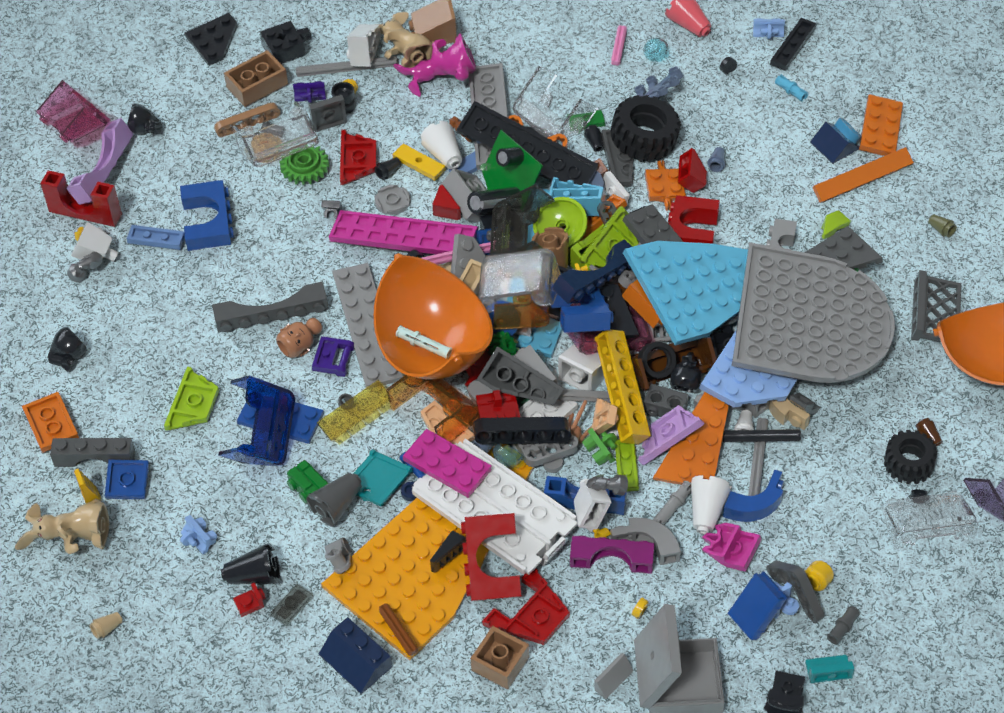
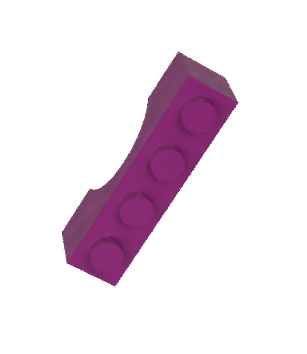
[570,535,654,574]

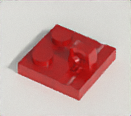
[475,390,520,418]

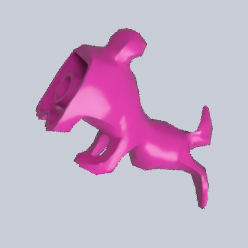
[393,33,476,97]

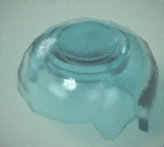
[643,37,670,62]
[492,444,524,469]

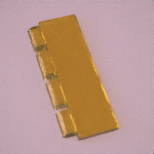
[317,380,394,445]

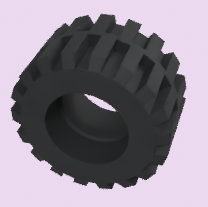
[884,430,938,485]

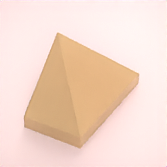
[460,259,488,294]

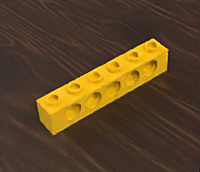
[595,329,651,444]

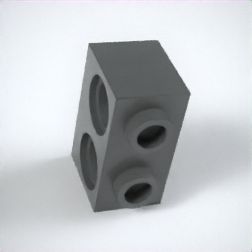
[643,384,688,417]

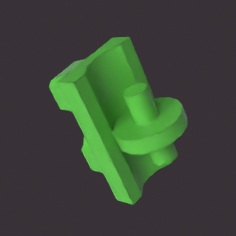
[582,428,617,466]

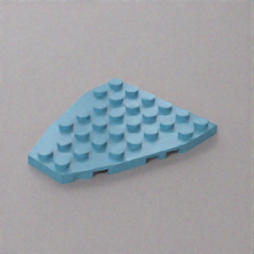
[623,241,748,345]

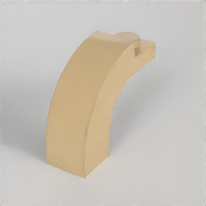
[769,398,810,430]

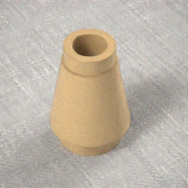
[90,612,123,639]

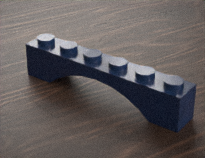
[552,239,632,304]

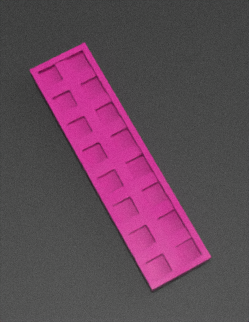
[328,210,478,254]

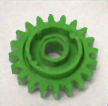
[280,143,329,185]

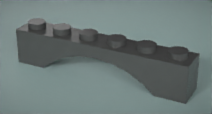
[212,282,329,332]

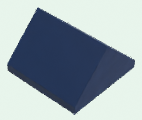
[810,122,859,164]

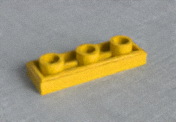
[392,143,446,181]

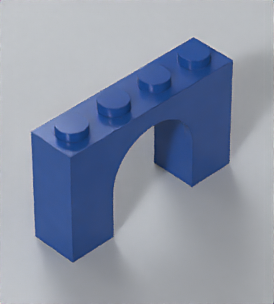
[180,180,234,251]
[548,282,613,333]

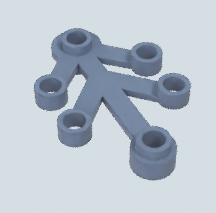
[634,66,683,98]

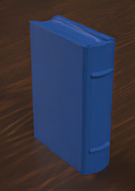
[727,571,788,640]

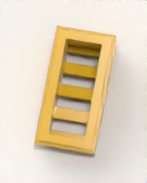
[74,469,101,503]

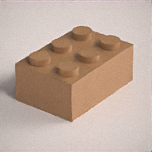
[224,50,288,107]

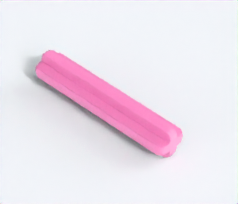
[611,25,627,66]

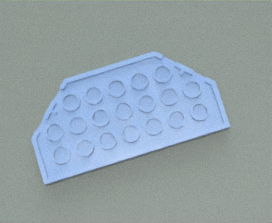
[699,329,798,407]

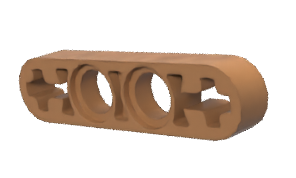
[214,103,280,138]

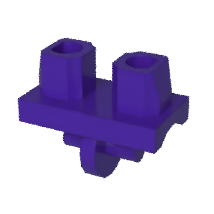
[293,81,326,103]

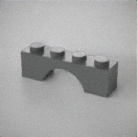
[50,438,135,467]

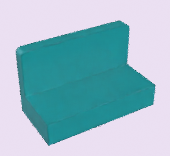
[805,655,854,683]

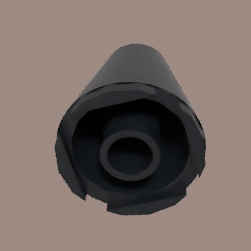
[221,543,280,584]

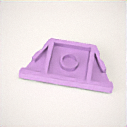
[638,405,704,465]

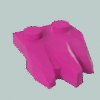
[702,523,761,572]

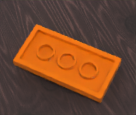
[859,94,903,156]

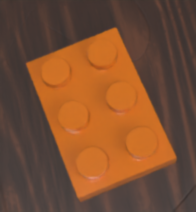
[22,392,79,453]

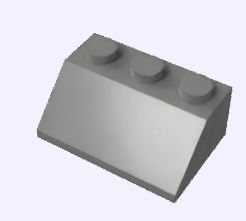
[441,168,499,223]

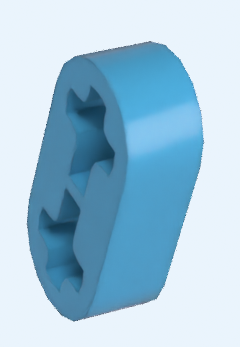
[834,117,862,144]

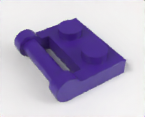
[312,336,354,377]

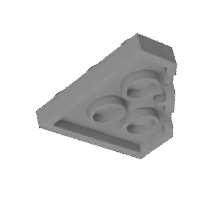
[451,234,500,300]

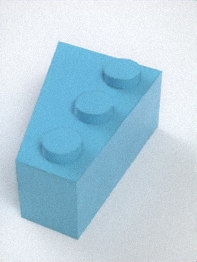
[547,177,606,217]

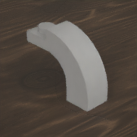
[610,518,681,565]

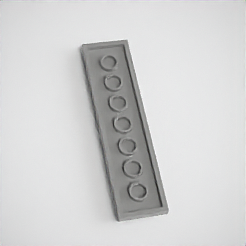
[469,63,508,170]
[332,263,404,389]

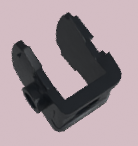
[763,670,806,713]

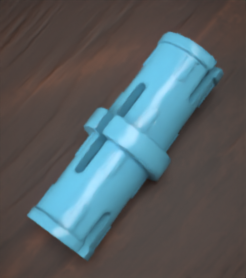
[775,74,808,102]

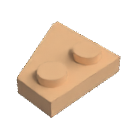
[592,398,618,435]

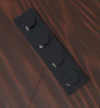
[770,18,816,71]

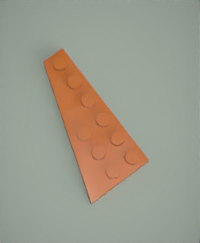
[653,392,729,487]

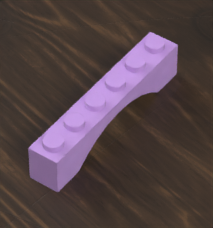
[67,118,133,205]

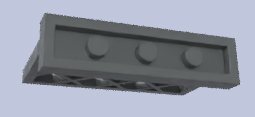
[911,270,962,342]

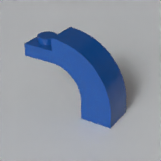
[723,470,784,522]

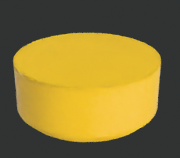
[631,597,649,619]

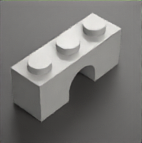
[766,219,797,250]

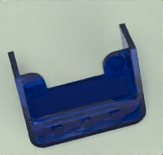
[218,375,295,466]

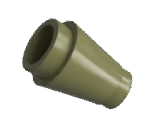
[928,214,957,237]

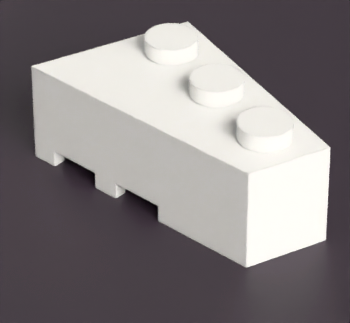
[347,24,381,67]

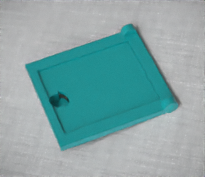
[354,449,413,507]

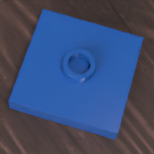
[105,459,149,499]

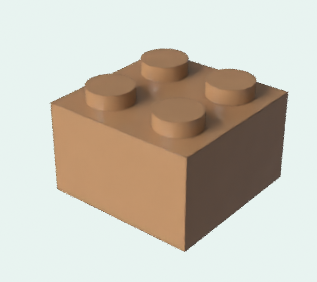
[470,626,530,690]

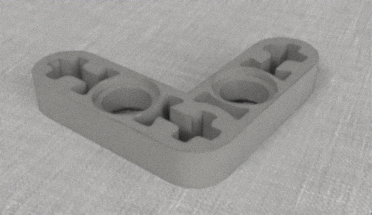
[515,435,578,467]

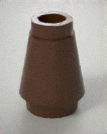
[915,418,943,447]

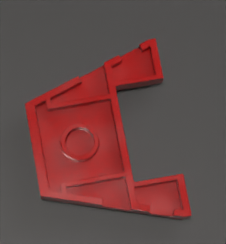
[482,568,570,645]

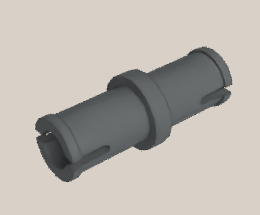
[827,606,860,645]

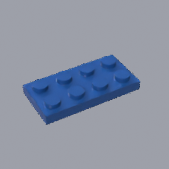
[237,390,324,444]

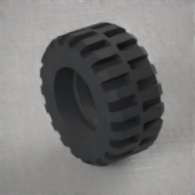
[610,95,681,161]

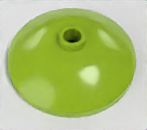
[533,197,588,248]

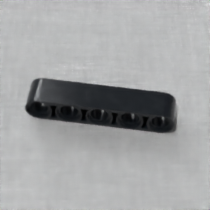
[472,417,572,445]

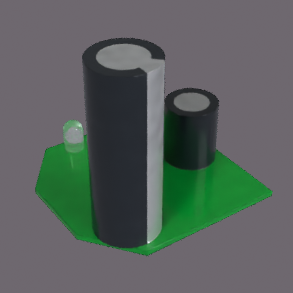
[467,130,543,214]

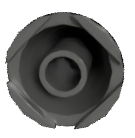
[306,473,362,527]

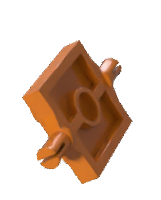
[644,160,686,211]

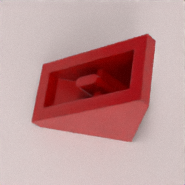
[432,184,461,220]

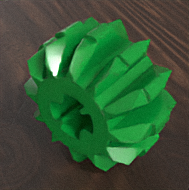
[488,331,518,356]

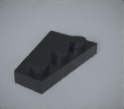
[600,284,640,339]

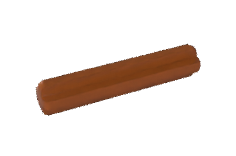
[379,603,418,656]

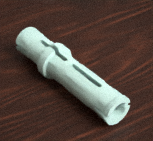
[396,325,452,359]

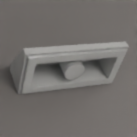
[594,653,633,699]

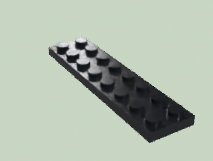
[456,101,599,185]

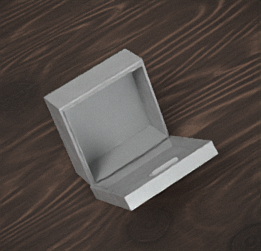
[634,604,724,713]

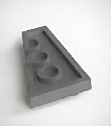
[601,129,634,187]

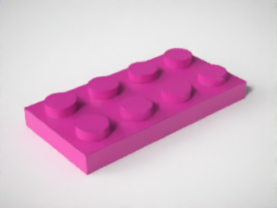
[403,429,492,498]

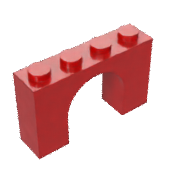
[40,170,122,227]
[668,195,720,244]
[461,513,521,601]

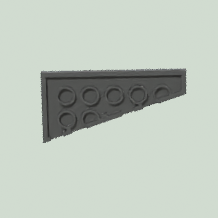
[804,226,883,269]

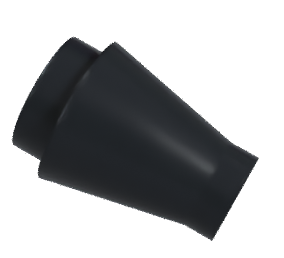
[584,125,604,152]
[375,157,401,179]

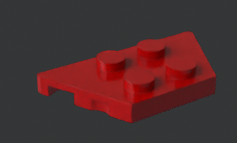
[340,130,377,185]

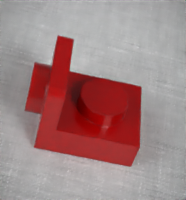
[233,583,266,617]

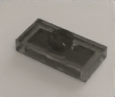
[270,584,313,627]

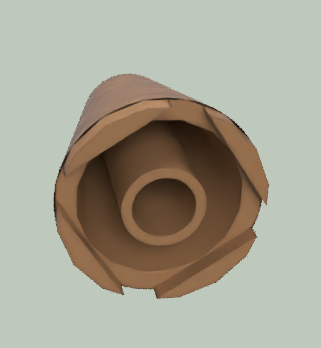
[531,227,569,278]

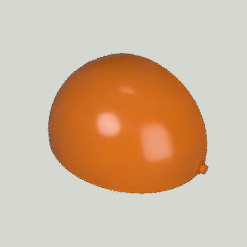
[373,253,493,380]
[933,302,1004,386]

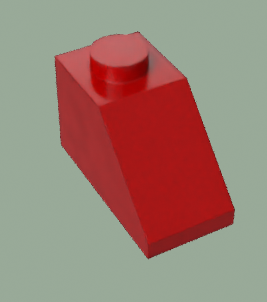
[678,148,707,193]

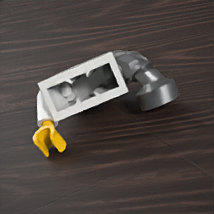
[67,222,118,282]
[574,474,628,538]

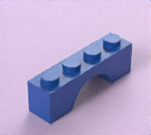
[544,476,627,515]

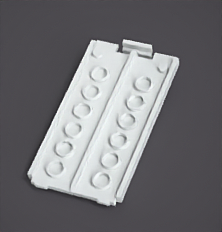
[412,438,578,575]

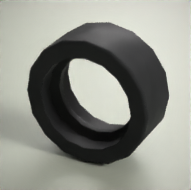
[638,342,677,379]

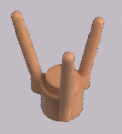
[568,400,592,445]

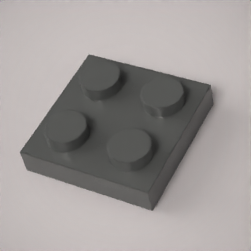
[309,95,347,133]

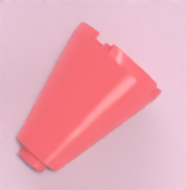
[665,0,711,37]

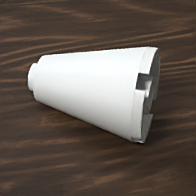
[420,121,462,169]
[691,475,732,534]

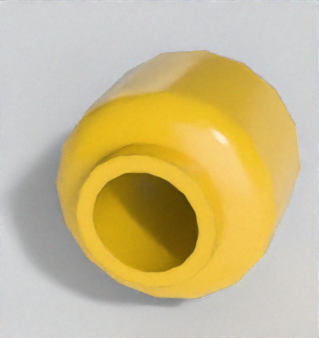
[805,560,834,591]

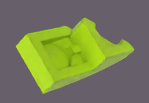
[821,210,851,239]

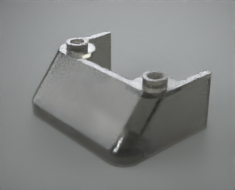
[490,184,554,269]

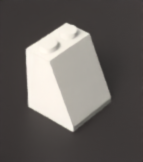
[558,338,605,391]

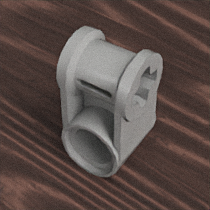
[325,537,351,574]

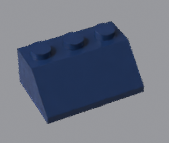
[318,617,392,694]

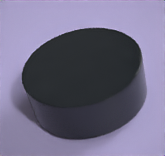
[720,57,737,75]

